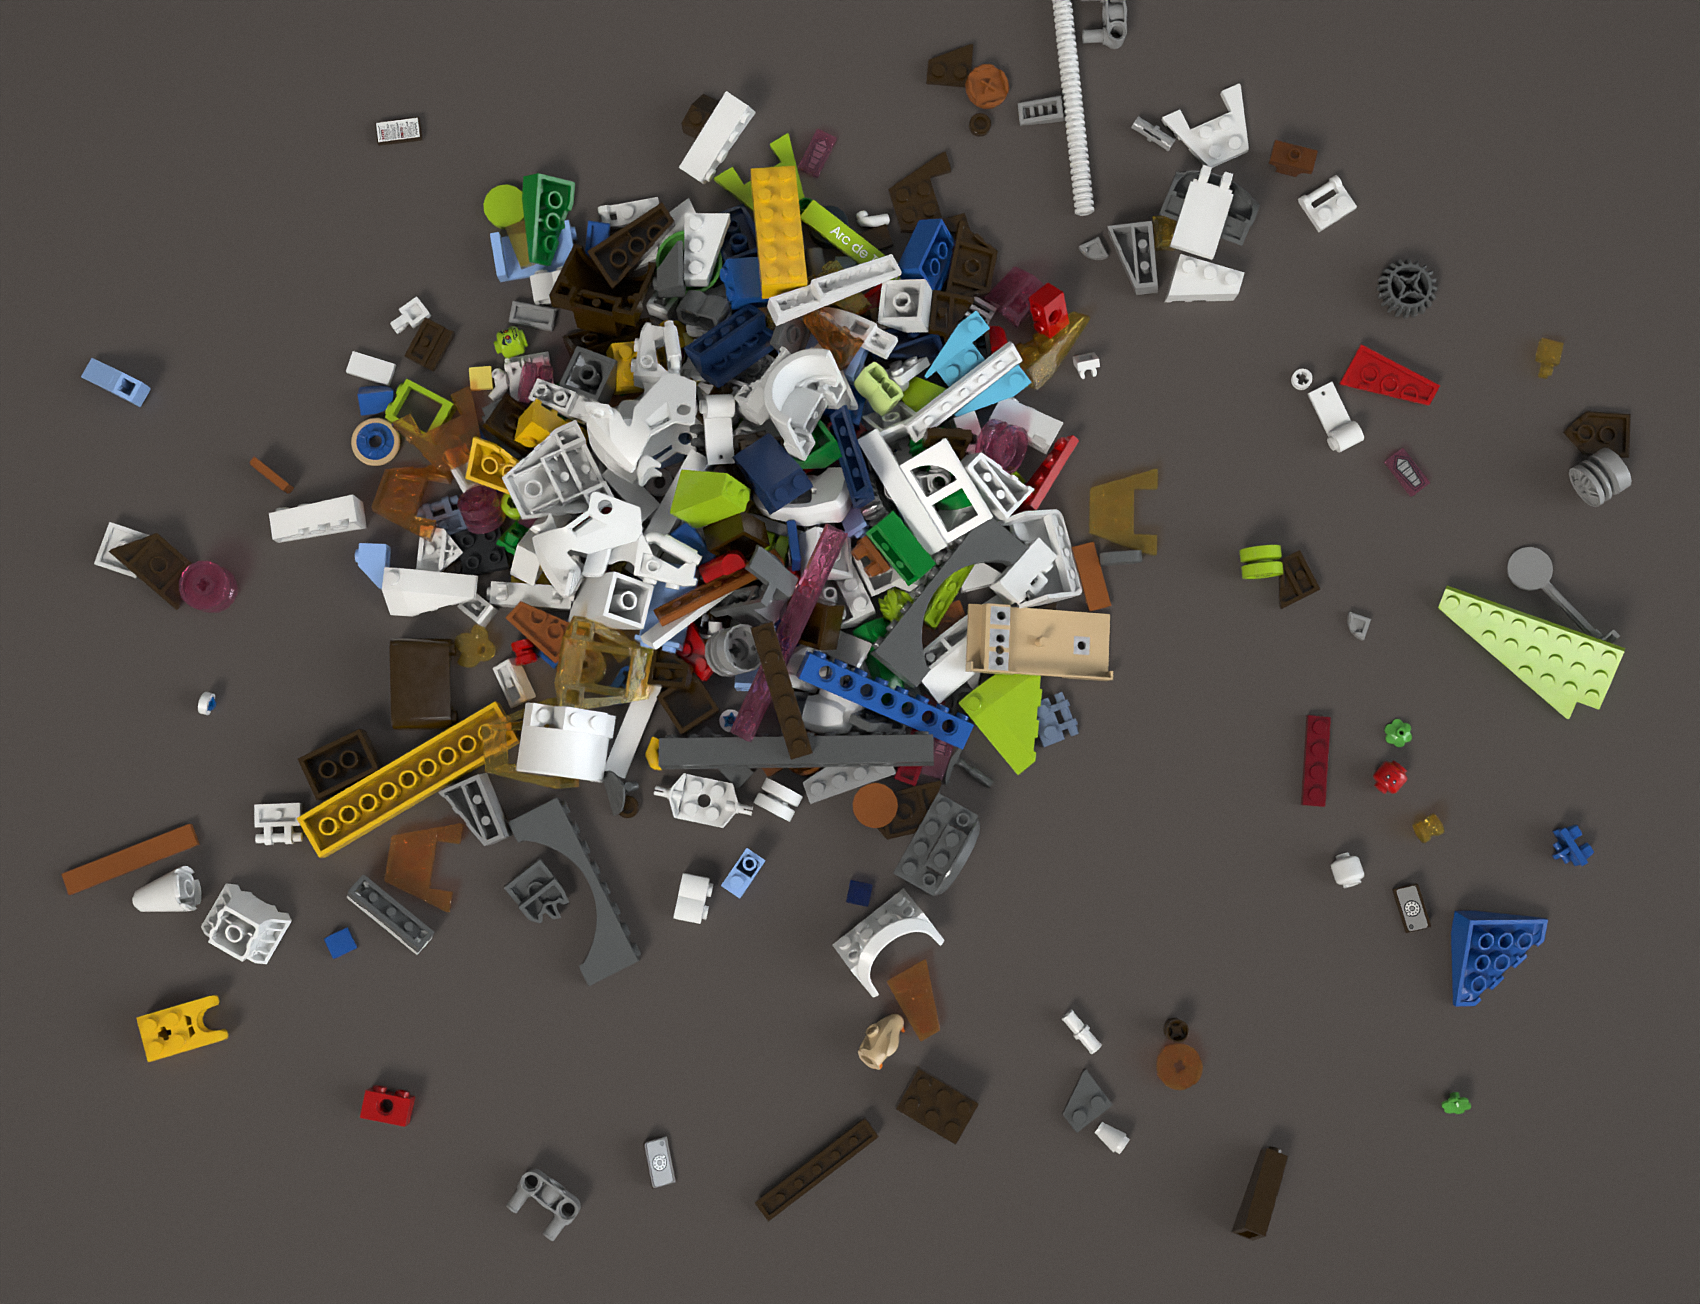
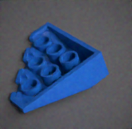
[1451,911,1548,1007]

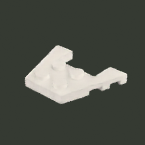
[1161,83,1249,168]

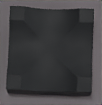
[455,523,511,576]

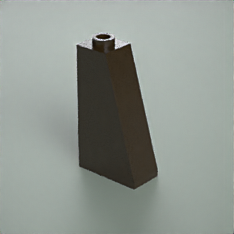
[1231,1146,1289,1241]

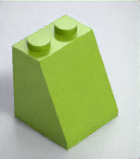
[670,469,751,529]

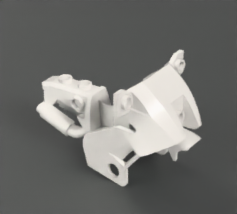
[585,320,697,486]
[530,492,702,602]

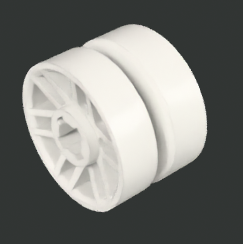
[753,778,803,822]

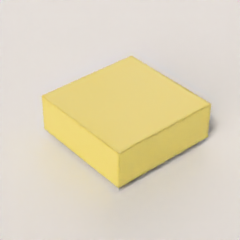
[469,366,494,391]

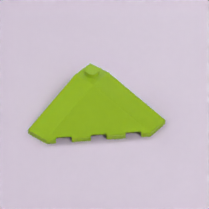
[958,674,1042,775]

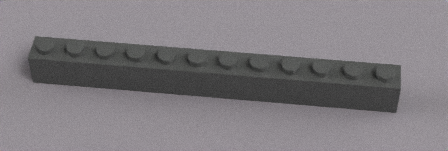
[658,731,934,769]

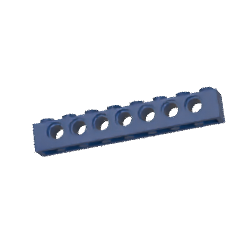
[796,649,974,750]

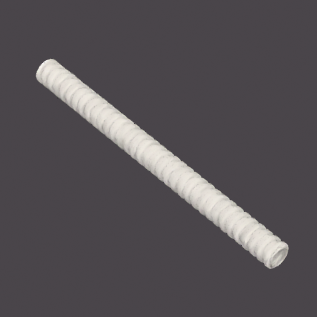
[1052,0,1094,216]

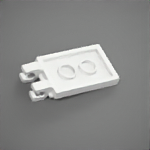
[1170,165,1233,260]

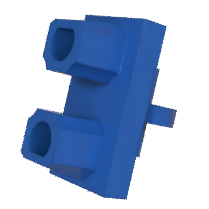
[1552,825,1594,866]

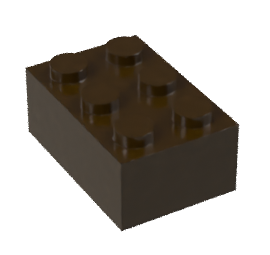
[298,729,383,800]
[895,1066,979,1145]

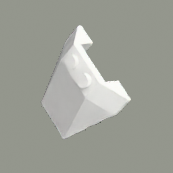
[502,420,614,520]

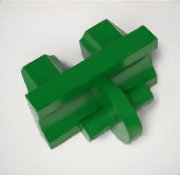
[496,519,534,556]

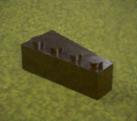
[587,202,675,293]

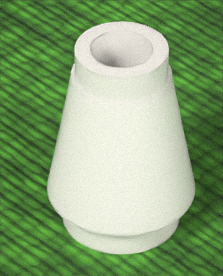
[1095,1122,1130,1155]

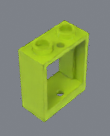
[385,379,457,446]

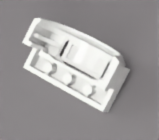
[833,888,945,997]

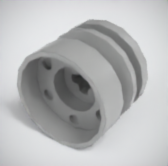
[1569,447,1632,507]
[705,624,761,677]

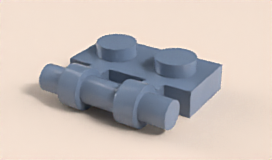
[415,495,469,537]
[1037,692,1079,748]

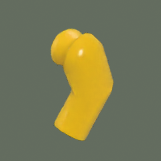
[645,737,662,770]

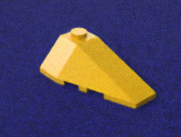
[465,436,520,495]

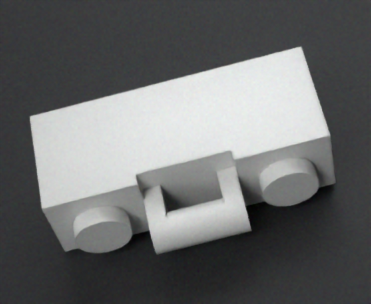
[990,537,1057,605]

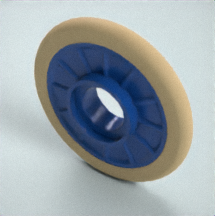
[351,418,400,466]

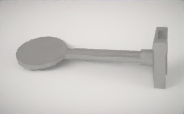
[1507,547,1620,643]

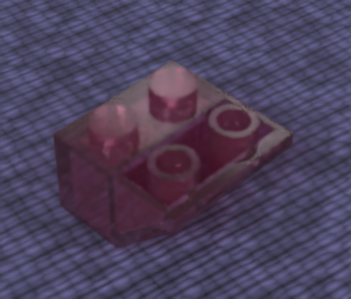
[984,266,1044,328]

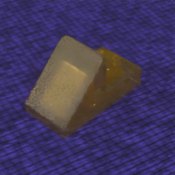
[1152,216,1177,251]

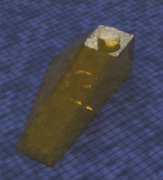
[1015,311,1090,390]

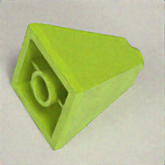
[901,377,946,426]

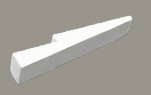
[767,254,902,326]
[624,449,714,580]

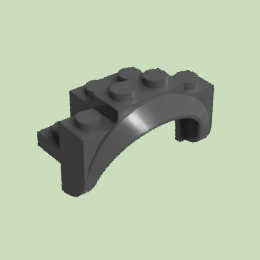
[1159,170,1260,246]

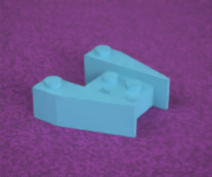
[925,311,1032,417]

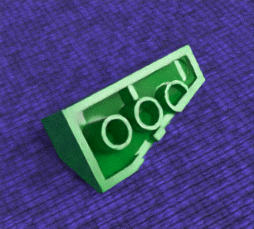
[852,617,907,709]

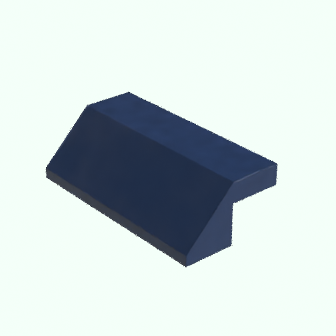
[684,304,775,389]
[829,405,875,509]

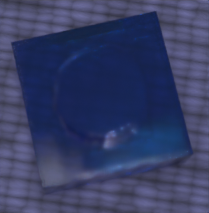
[846,880,873,907]

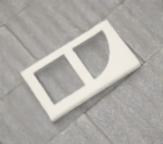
[899,438,993,544]

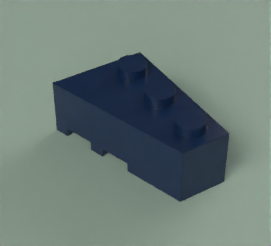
[870,328,943,361]

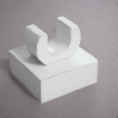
[1073,352,1100,379]

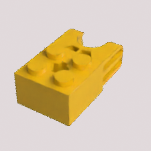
[606,337,692,395]
[136,995,229,1062]

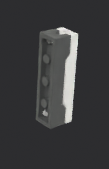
[347,874,434,955]

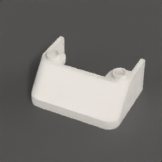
[997,509,1082,609]

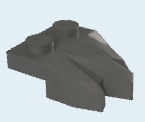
[504,858,569,924]

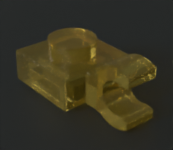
[1535,338,1564,379]

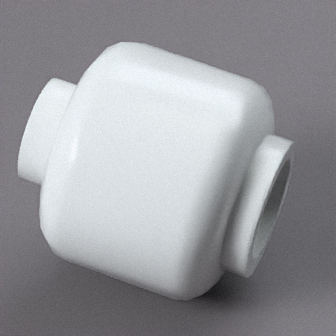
[1331,853,1364,888]

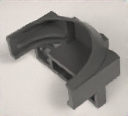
[699,545,799,627]

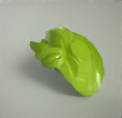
[878,587,913,621]

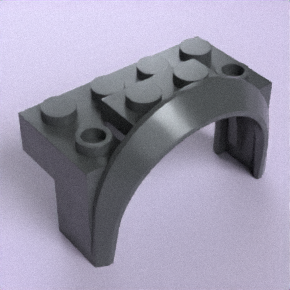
[893,793,980,896]

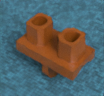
[850,536,890,578]

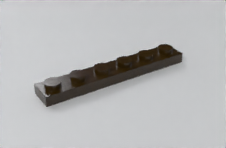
[750,621,813,760]
[755,1118,879,1222]

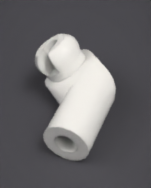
[488,368,509,402]

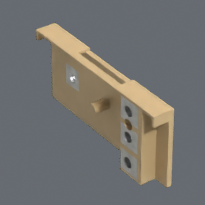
[965,603,1113,681]

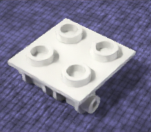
[504,351,554,401]

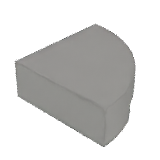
[1078,237,1109,260]
[1347,612,1371,641]

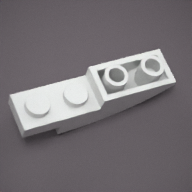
[812,307,898,359]
[528,378,617,426]

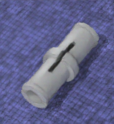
[1131,116,1176,151]

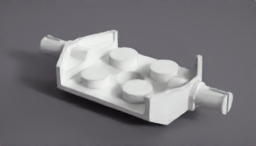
[654,773,753,828]

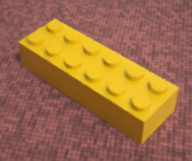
[751,166,807,299]

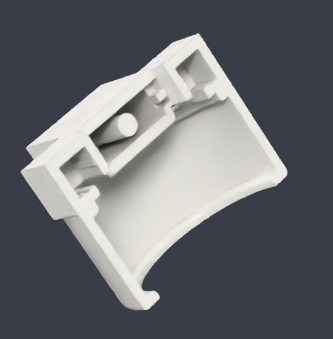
[698,346,791,425]
[764,348,847,461]
[516,703,616,783]

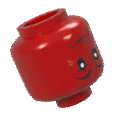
[1373,760,1407,794]

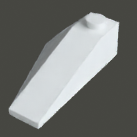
[382,567,478,617]

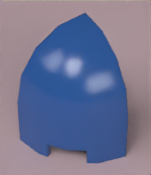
[357,386,393,415]

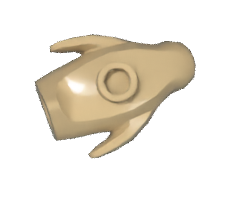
[858,1014,905,1070]

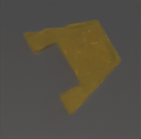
[1089,469,1158,556]

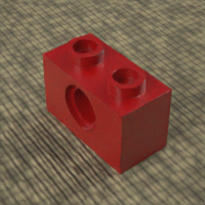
[1029,282,1070,339]
[360,1085,415,1127]

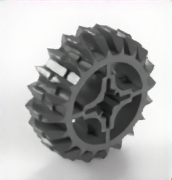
[1376,258,1438,319]
[860,472,899,527]

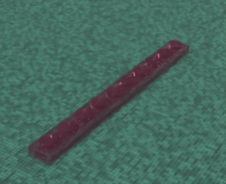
[730,523,848,742]

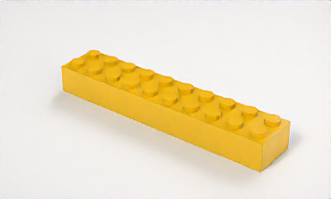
[297,701,520,858]

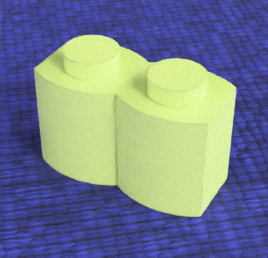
[853,362,904,416]

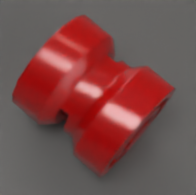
[511,639,538,666]

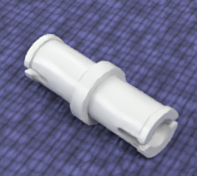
[1061,1010,1102,1054]

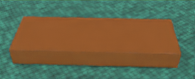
[1072,541,1111,612]

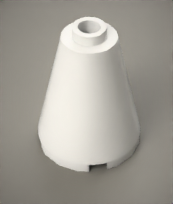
[132,866,202,912]

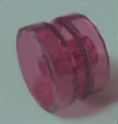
[975,419,1028,475]
[179,561,237,613]

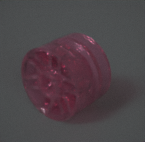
[517,361,553,404]
[457,485,505,534]

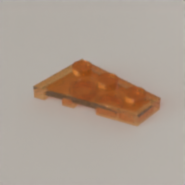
[801,308,864,371]
[886,958,940,1042]

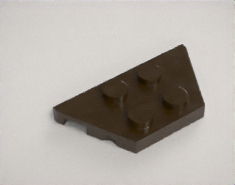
[944,220,998,297]
[109,533,192,610]
[877,780,941,840]

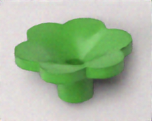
[1384,719,1412,748]
[1441,1092,1471,1114]

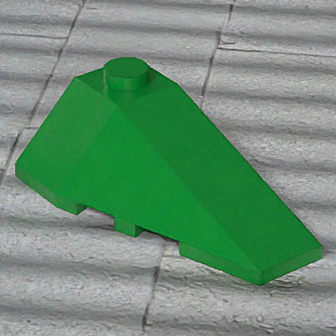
[522,173,575,266]
[792,419,842,469]

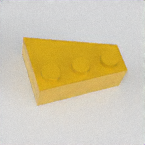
[514,398,588,448]

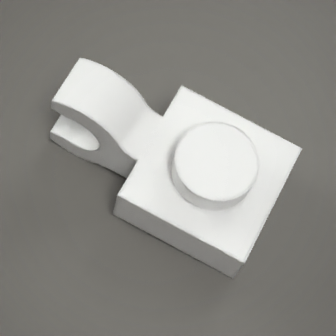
[390,296,431,334]

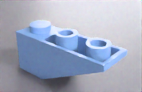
[81,358,151,407]

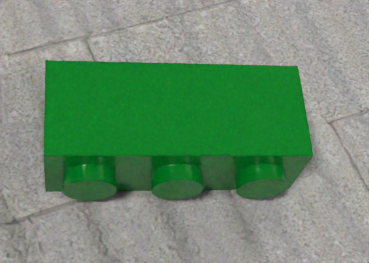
[866,511,936,586]

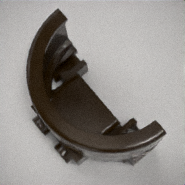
[549,244,657,338]

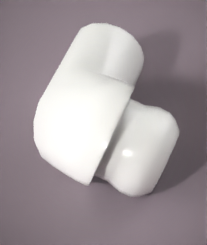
[856,211,890,227]

